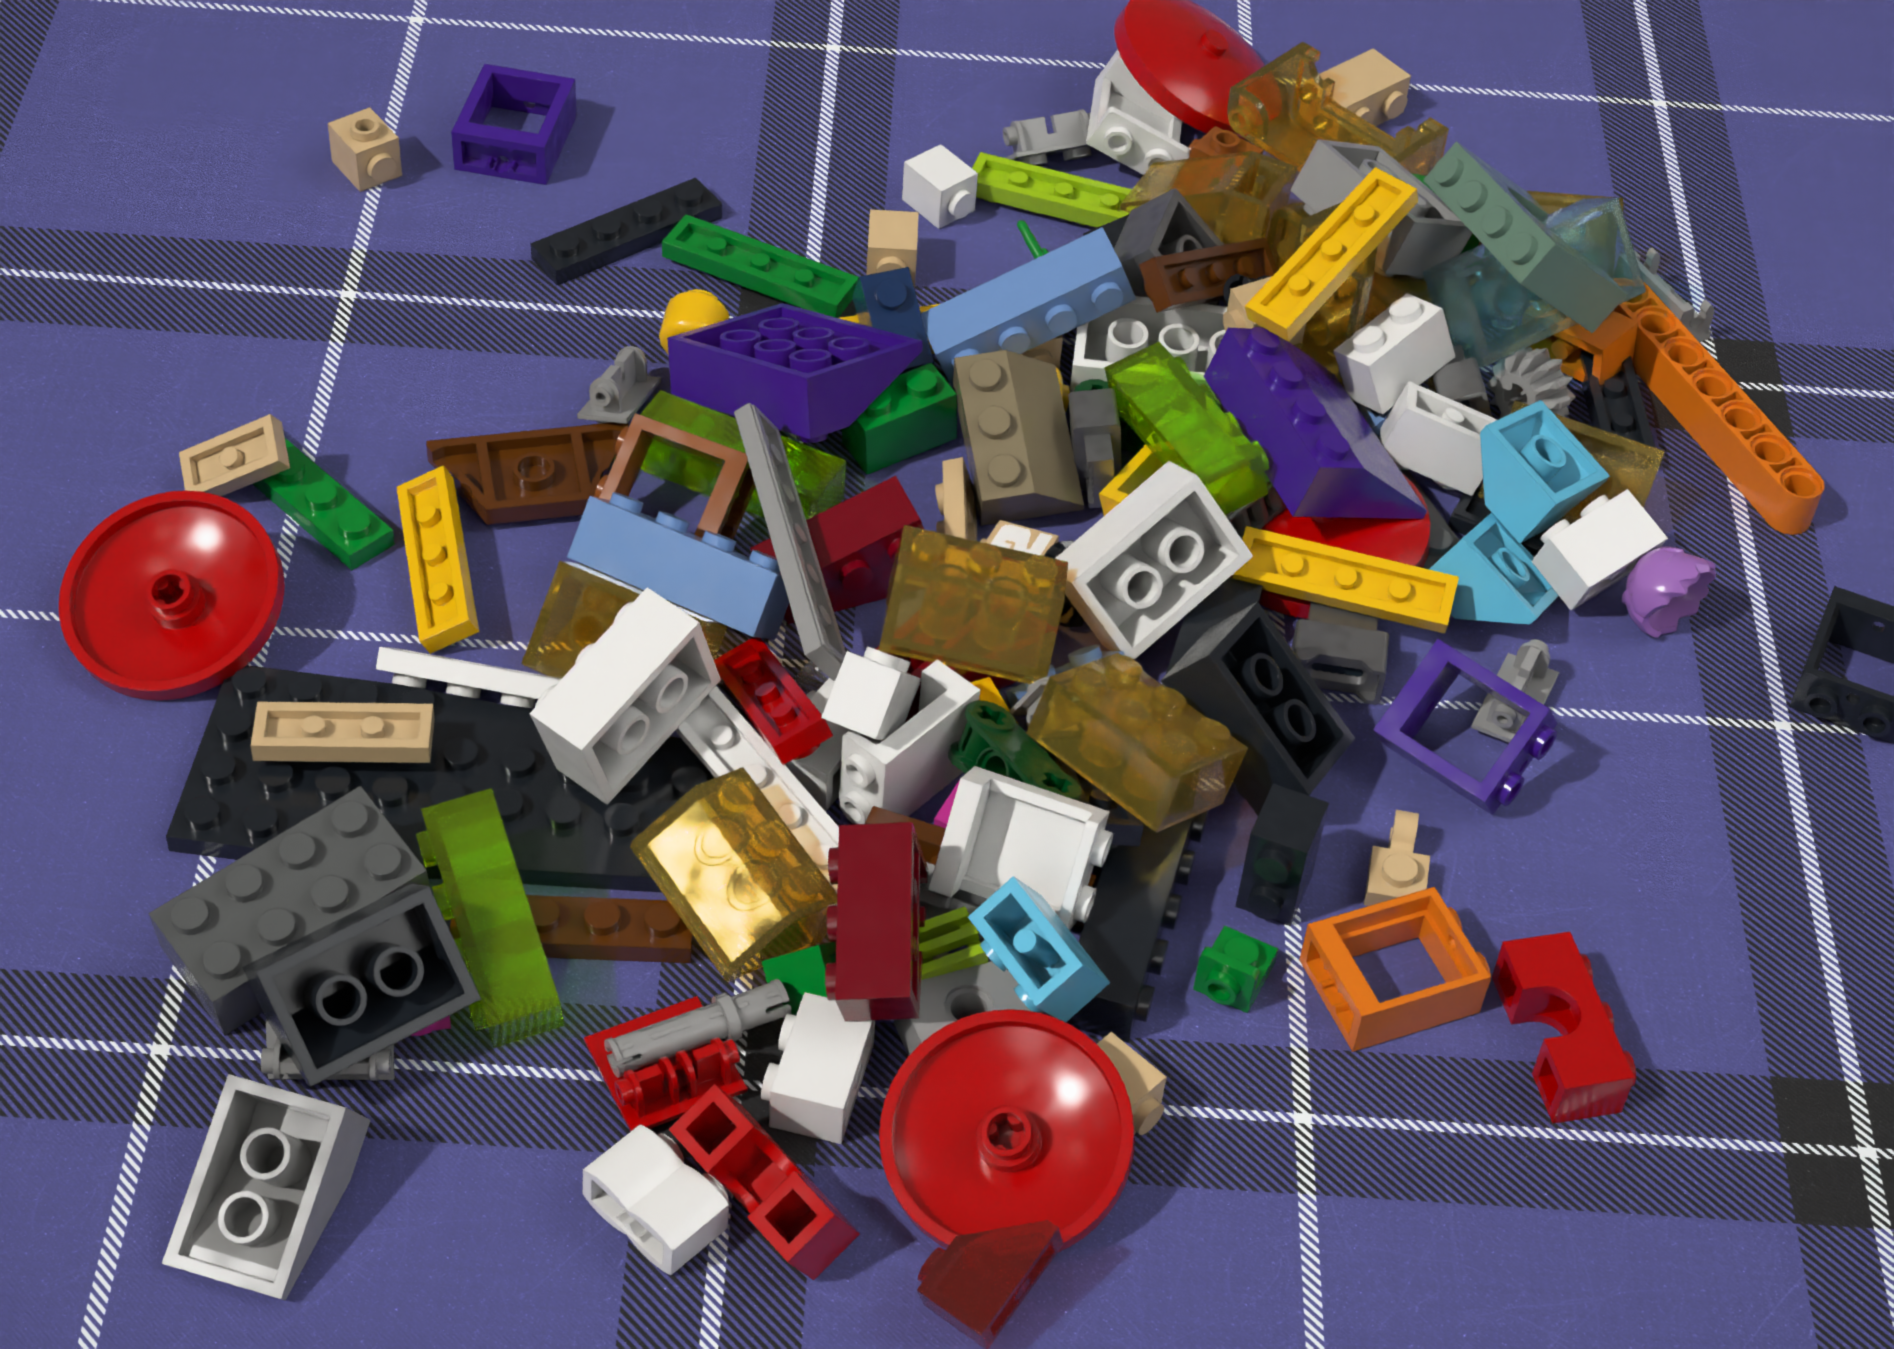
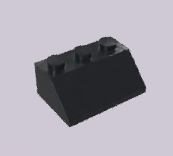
[242,883,481,1087]

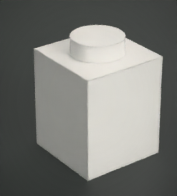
[902,144,978,229]

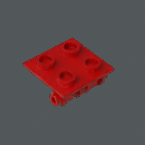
[584,996,748,1132]

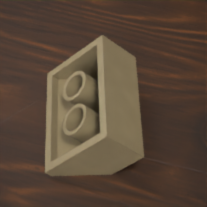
[953,350,1084,526]

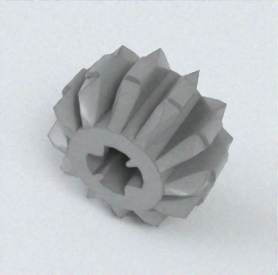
[1486,347,1576,421]

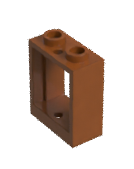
[594,413,756,540]

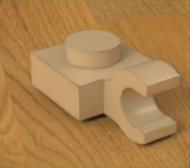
[1364,809,1430,906]

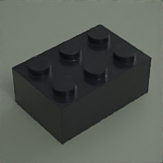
[1160,602,1355,816]

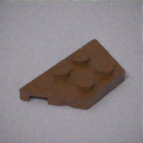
[426,422,629,525]

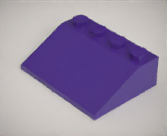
[667,303,923,443]
[1203,327,1427,519]

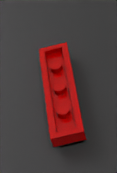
[714,637,834,765]

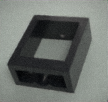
[1789,586,1894,744]

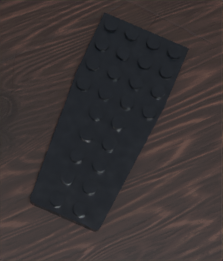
[166,665,722,894]

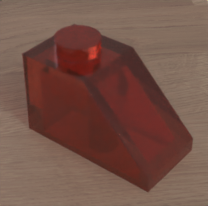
[917,1220,1063,1349]

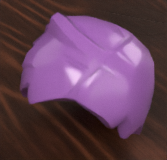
[1622,546,1716,638]

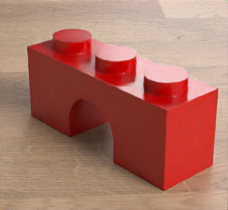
[1492,932,1636,1124]
[669,1084,860,1280]

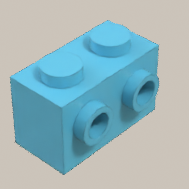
[968,876,1110,1022]

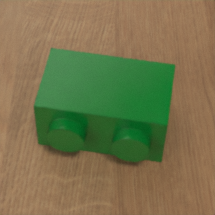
[842,363,957,475]

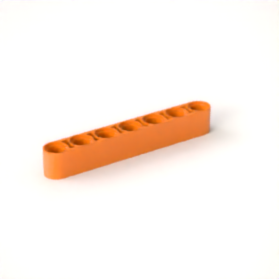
[1612,275,1824,535]

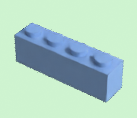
[921,227,1136,387]
[567,492,789,640]

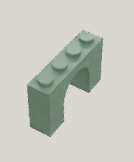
[1423,141,1627,333]

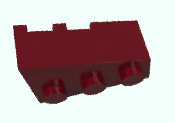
[750,475,940,624]

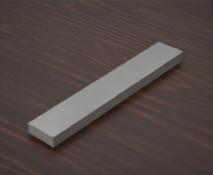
[734,402,846,681]

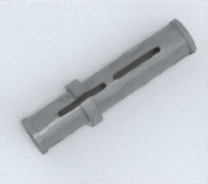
[604,979,791,1078]

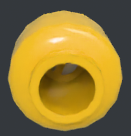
[659,289,729,355]

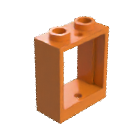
[1299,887,1491,1052]

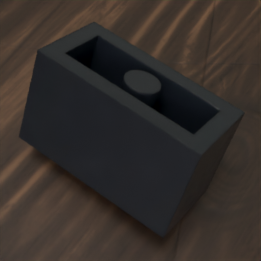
[1235,784,1329,926]

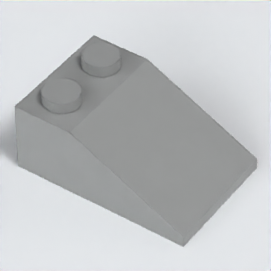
[162,1074,371,1301]

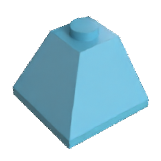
[1480,400,1610,543]
[1429,512,1559,625]

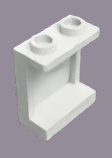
[1086,50,1190,187]
[839,659,980,824]
[928,766,1113,931]

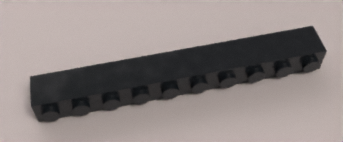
[1066,578,1268,1043]

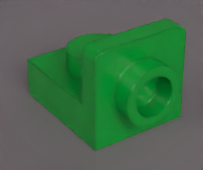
[1193,925,1279,1013]

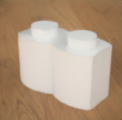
[583,1125,729,1275]

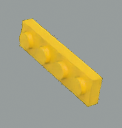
[1245,167,1418,342]
[396,465,479,654]
[1233,526,1459,634]

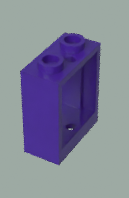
[451,64,577,185]
[1373,639,1558,815]

